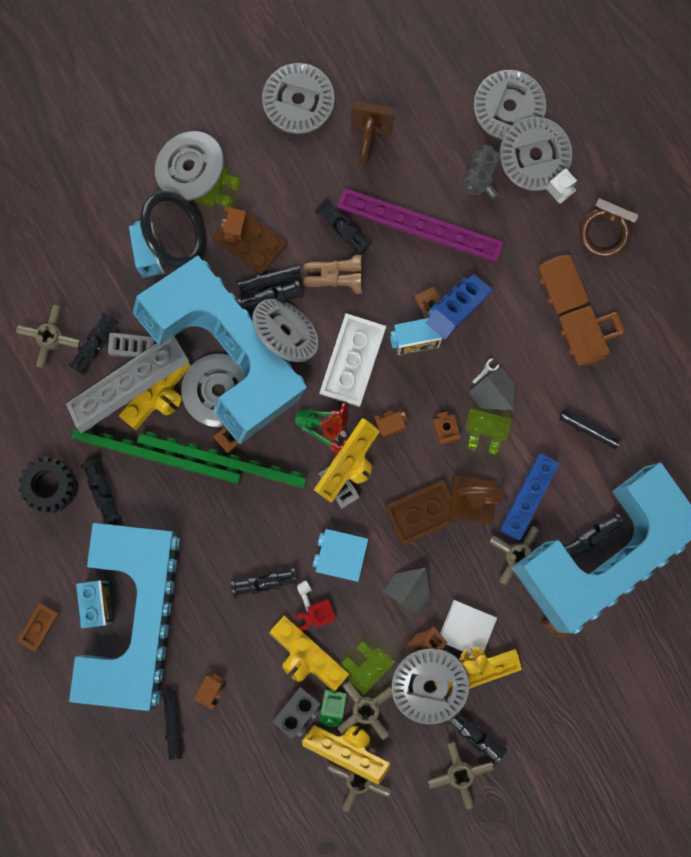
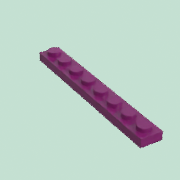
[337,188,503,263]

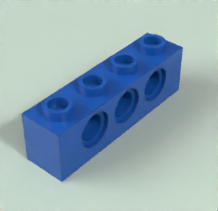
[426,274,493,340]
[498,453,560,541]

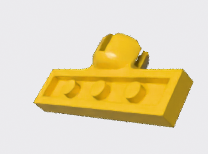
[119,362,191,430]
[314,418,380,503]
[269,616,349,691]
[434,647,522,698]
[302,725,390,785]

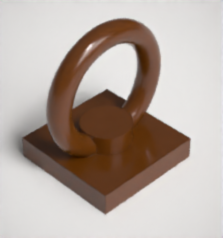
[350,101,395,166]
[580,196,638,258]
[449,476,508,525]

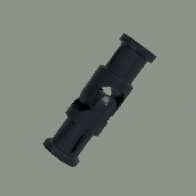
[315,199,372,255]
[237,280,303,312]
[68,312,119,376]
[80,459,122,525]
[562,512,626,560]
[230,566,298,598]
[444,712,507,765]

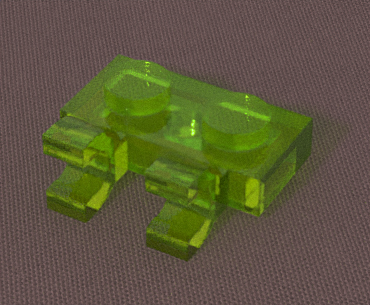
[194,167,241,209]
[465,409,512,455]
[341,641,394,695]

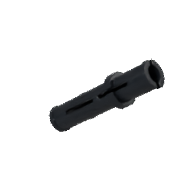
[237,265,302,294]
[558,408,622,450]
[162,691,183,760]

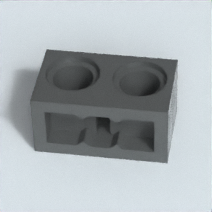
[272,686,321,739]

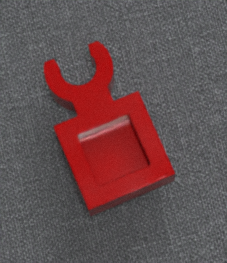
[295,599,336,630]

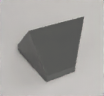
[468,367,515,410]
[383,568,431,616]

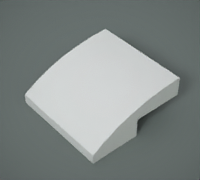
[440,600,497,655]

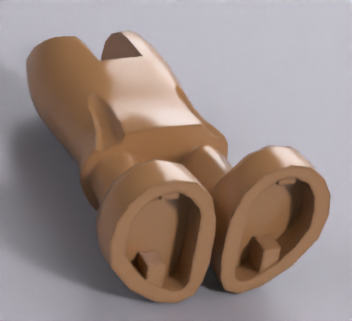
[303,254,363,294]

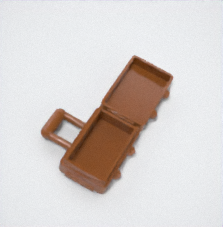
[538,255,625,367]

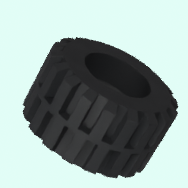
[18,457,78,513]

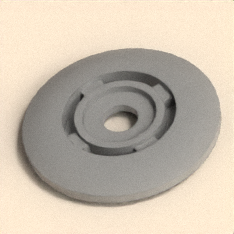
[262,63,335,134]
[473,70,546,140]
[500,117,572,191]
[155,131,224,201]
[252,299,319,362]
[181,354,244,428]
[392,649,469,724]

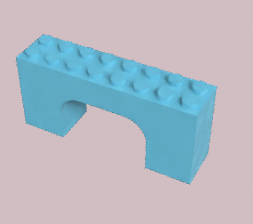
[133,256,307,444]
[512,463,691,634]
[69,523,180,711]

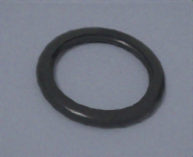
[140,191,206,268]

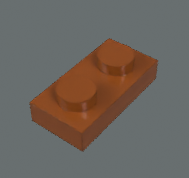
[17,603,59,652]

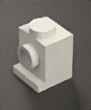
[547,168,577,204]

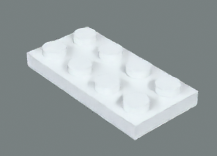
[319,314,386,407]

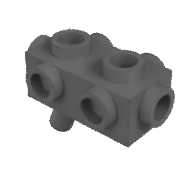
[463,145,501,199]

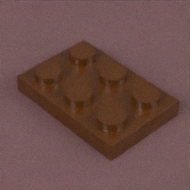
[212,205,287,275]
[385,480,458,546]

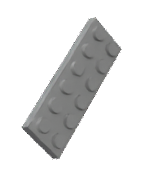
[66,336,189,433]

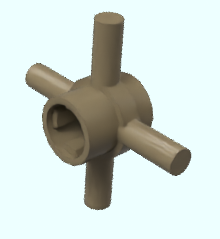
[16,305,81,368]
[489,526,540,586]
[337,681,393,740]
[427,741,494,809]
[327,747,391,813]

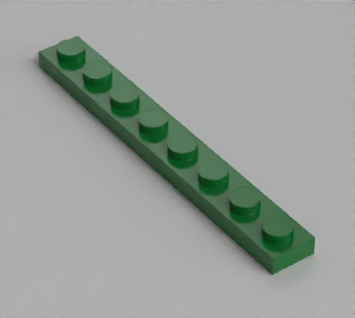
[72,429,242,485]
[137,432,307,489]

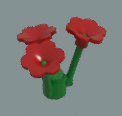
[295,403,348,460]

